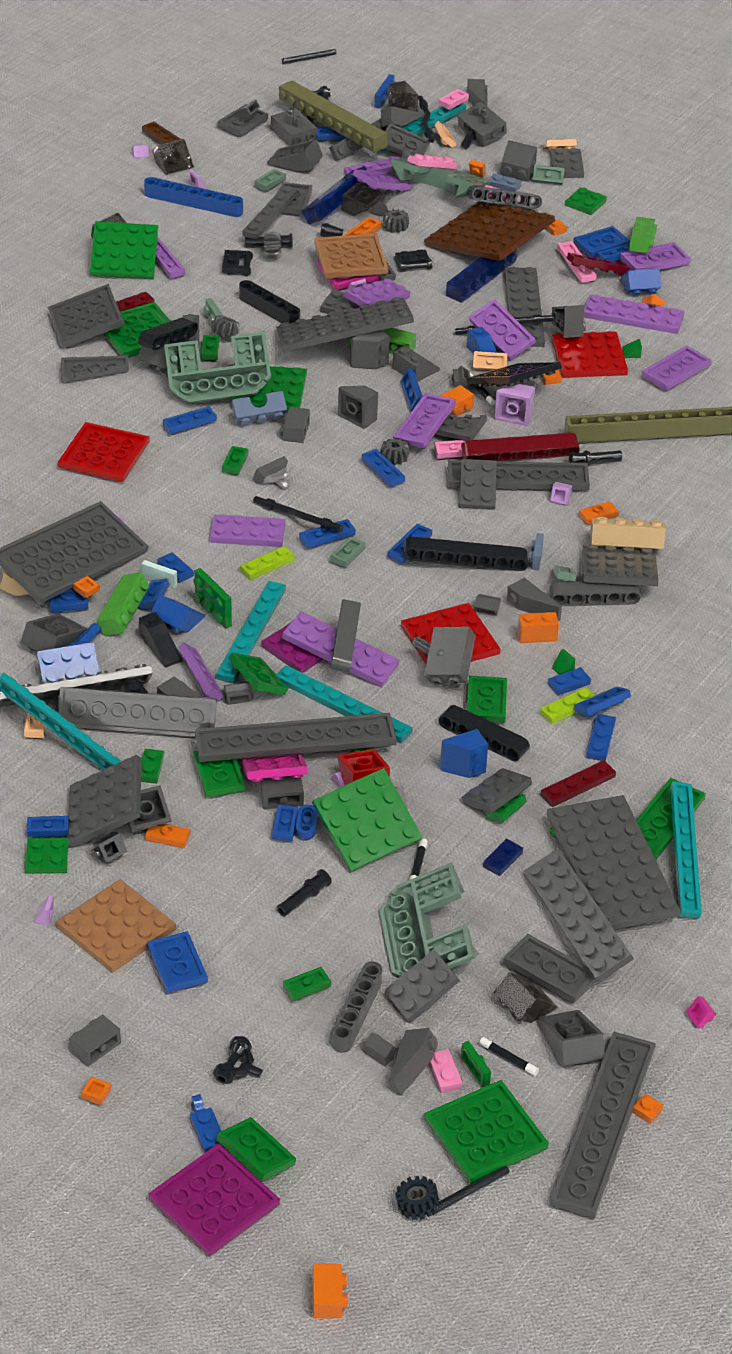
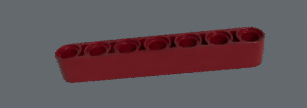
[461,433,580,461]

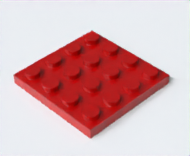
[552,331,628,378]
[58,422,150,482]
[401,603,501,664]

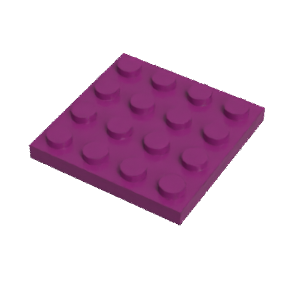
[148,1143,280,1257]

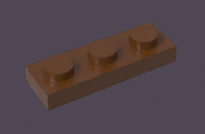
[142,121,182,149]

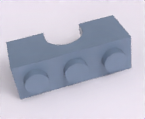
[232,391,287,426]

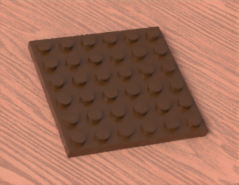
[424,201,555,261]

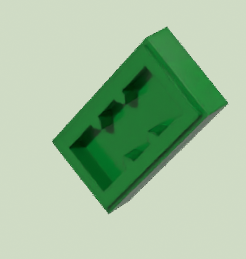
[461,1041,491,1087]

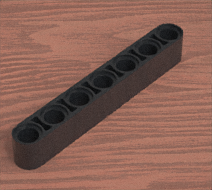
[404,537,528,571]

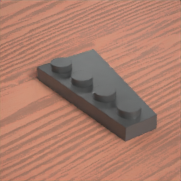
[61,355,129,383]
[435,414,487,441]

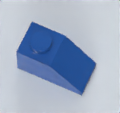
[467,327,497,354]

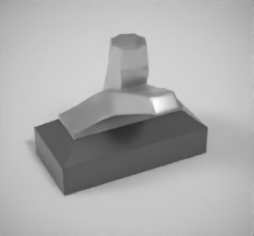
[253,456,289,490]

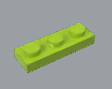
[240,546,295,581]
[540,687,596,725]

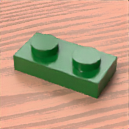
[201,335,220,361]
[222,446,249,475]
[141,749,164,784]
[485,793,527,822]
[283,967,331,1001]

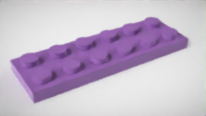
[584,294,684,334]
[282,611,400,688]

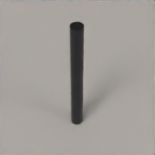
[282,49,337,64]
[431,1166,509,1215]

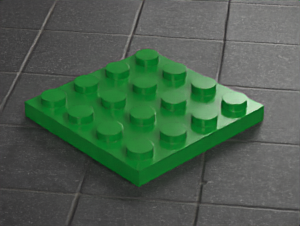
[90,221,158,280]
[104,302,182,357]
[233,366,307,413]
[312,768,423,873]
[424,1080,549,1184]

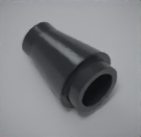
[320,223,343,237]

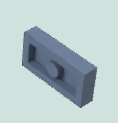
[488,174,522,191]
[529,533,544,570]

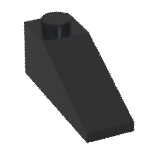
[139,612,182,668]

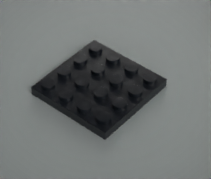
[467,362,562,387]

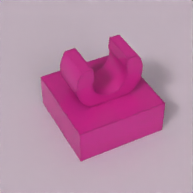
[686,996,716,1028]

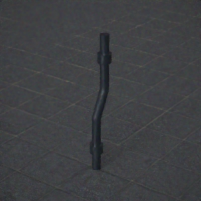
[417,95,435,143]
[455,314,553,335]
[253,496,343,532]

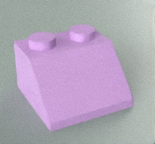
[495,384,535,426]

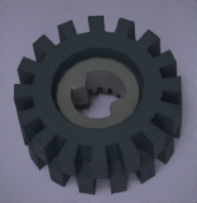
[396,1176,439,1220]

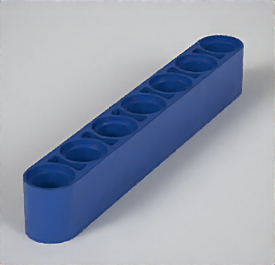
[144,177,243,217]

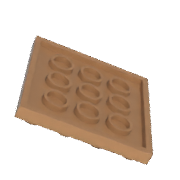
[314,233,388,279]
[56,879,176,973]

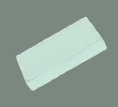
[142,560,177,589]

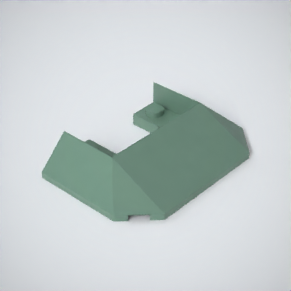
[391,158,491,197]
[164,332,271,403]
[379,862,479,977]

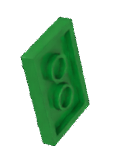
[193,568,232,629]
[229,653,289,695]
[467,675,507,723]
[193,750,245,797]
[216,1117,297,1182]

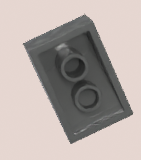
[267,139,323,172]
[21,613,88,651]
[538,1010,604,1067]

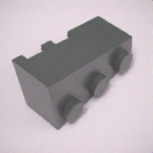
[551,305,586,338]

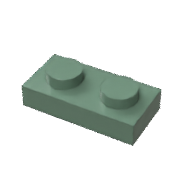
[533,165,565,184]
[254,169,286,191]
[204,298,223,324]
[330,536,365,568]
[553,565,576,582]

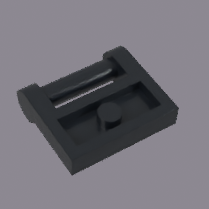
[395,249,432,272]
[222,250,253,276]

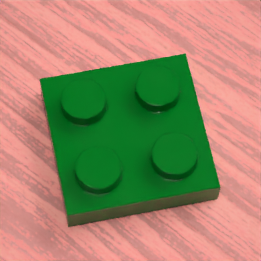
[565,187,607,215]
[25,838,69,874]

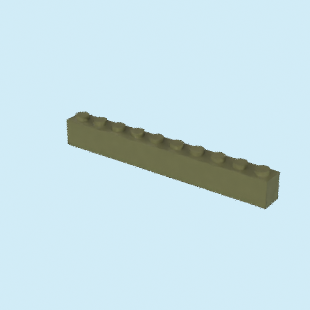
[278,80,387,153]
[564,407,732,442]

